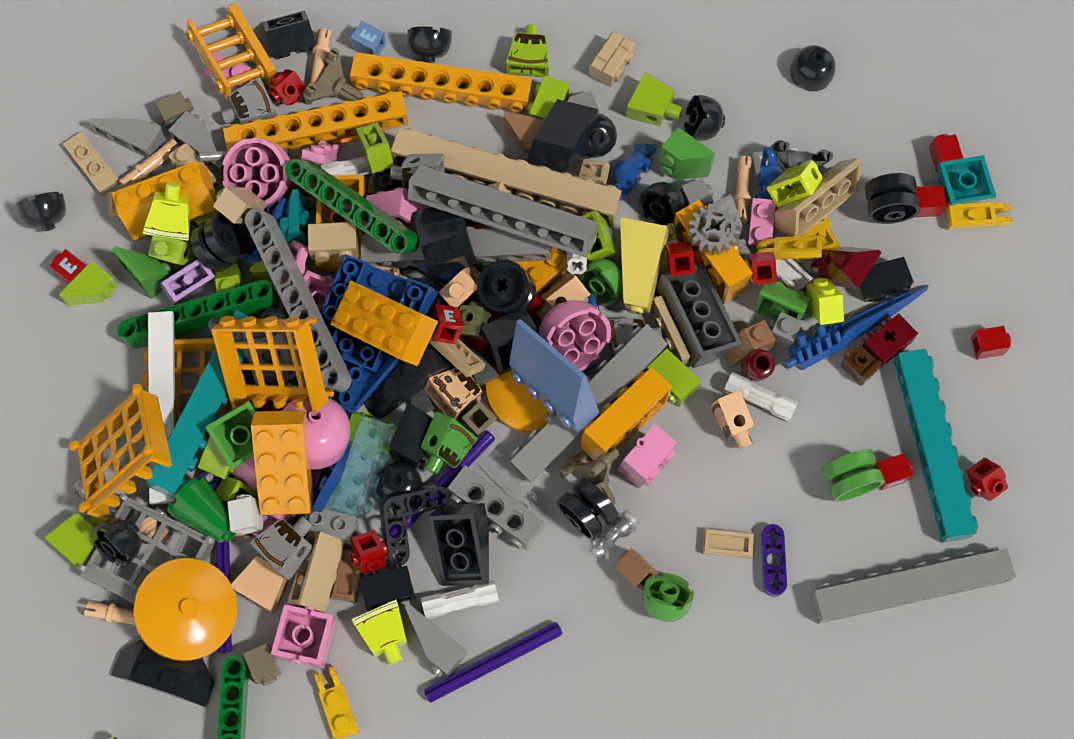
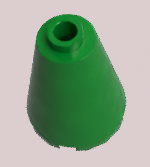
[167,475,236,543]

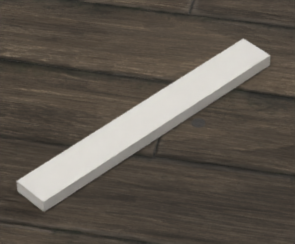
[148,311,176,504]

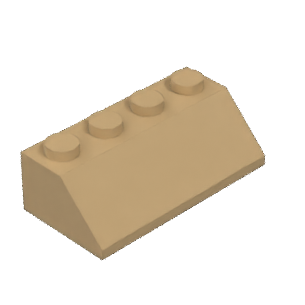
[774,158,862,237]

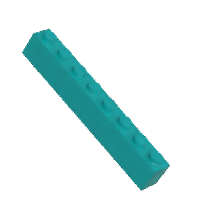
[146,310,250,498]
[893,348,978,543]

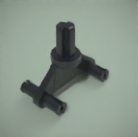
[771,140,833,189]

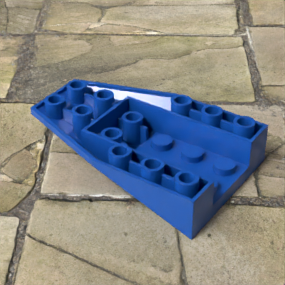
[315,254,438,414]

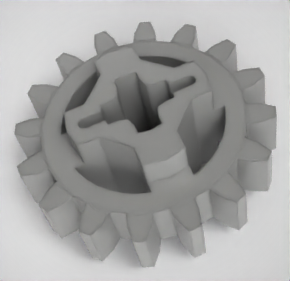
[688,204,741,255]

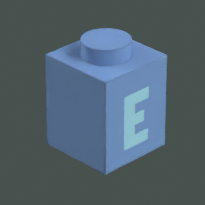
[350,21,386,55]

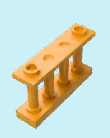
[185,3,276,101]

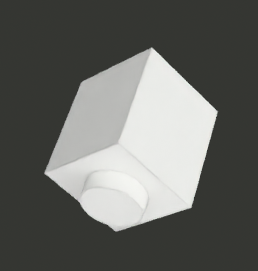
[228,495,264,535]

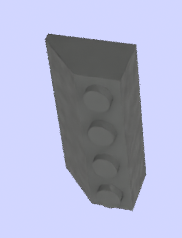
[655,262,742,369]

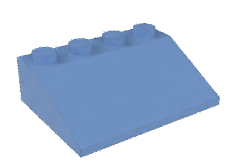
[509,319,599,432]

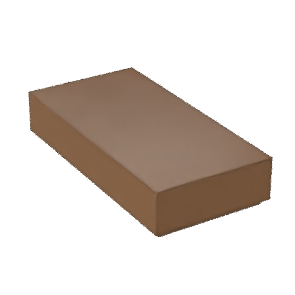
[331,549,362,603]

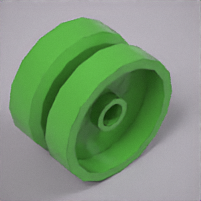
[821,449,885,502]

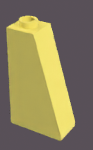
[620,217,669,315]

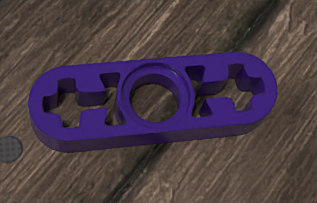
[761,524,787,597]

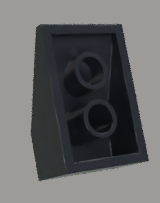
[527,99,598,177]
[414,207,477,277]
[428,503,489,586]

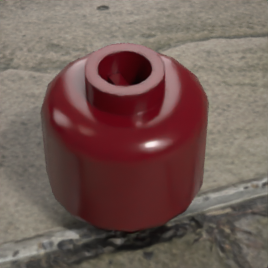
[741,349,775,382]

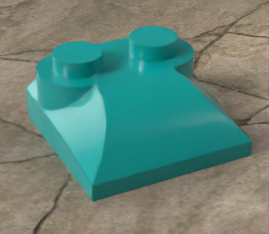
[937,155,996,206]
[278,189,316,247]

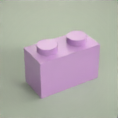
[160,260,215,306]

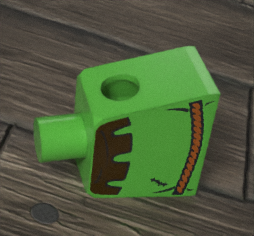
[421,411,478,475]

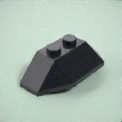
[365,343,454,422]
[111,639,215,707]

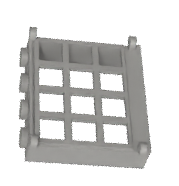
[77,493,215,603]

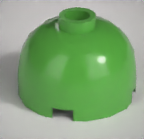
[578,258,623,306]
[642,573,694,622]

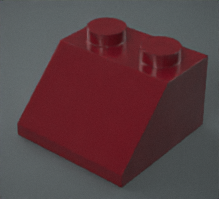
[810,247,882,289]

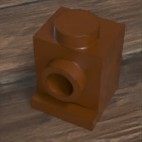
[841,345,882,386]

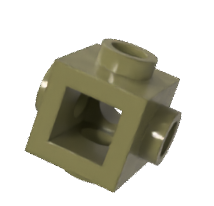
[460,302,492,339]

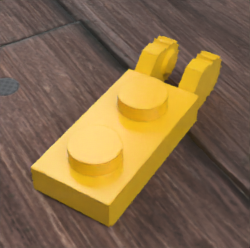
[946,202,1013,229]
[756,235,823,260]
[314,665,360,739]

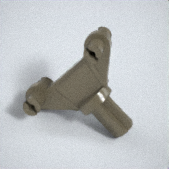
[303,47,364,105]
[557,448,620,505]

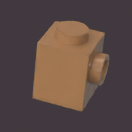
[615,548,659,591]

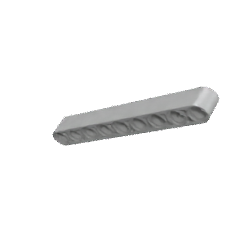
[245,208,351,392]

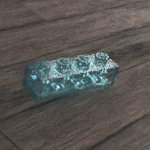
[331,414,395,518]

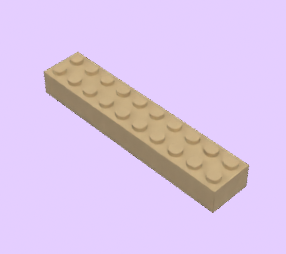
[391,127,622,231]

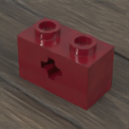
[862,313,919,370]

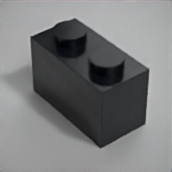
[859,257,914,302]
[358,564,416,612]

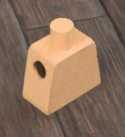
[535,272,590,320]
[231,556,289,615]

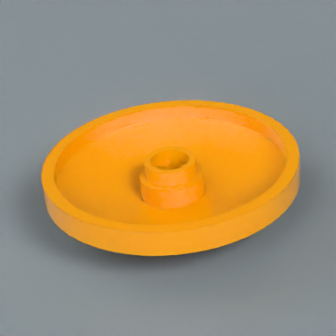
[486,363,551,434]
[133,558,237,661]

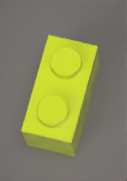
[806,278,844,325]

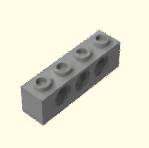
[447,465,544,550]

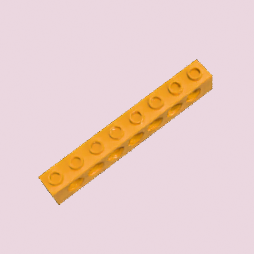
[350,52,532,113]
[223,91,409,151]

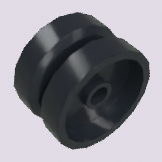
[864,173,920,224]
[190,212,252,272]
[477,260,536,317]
[556,477,619,541]

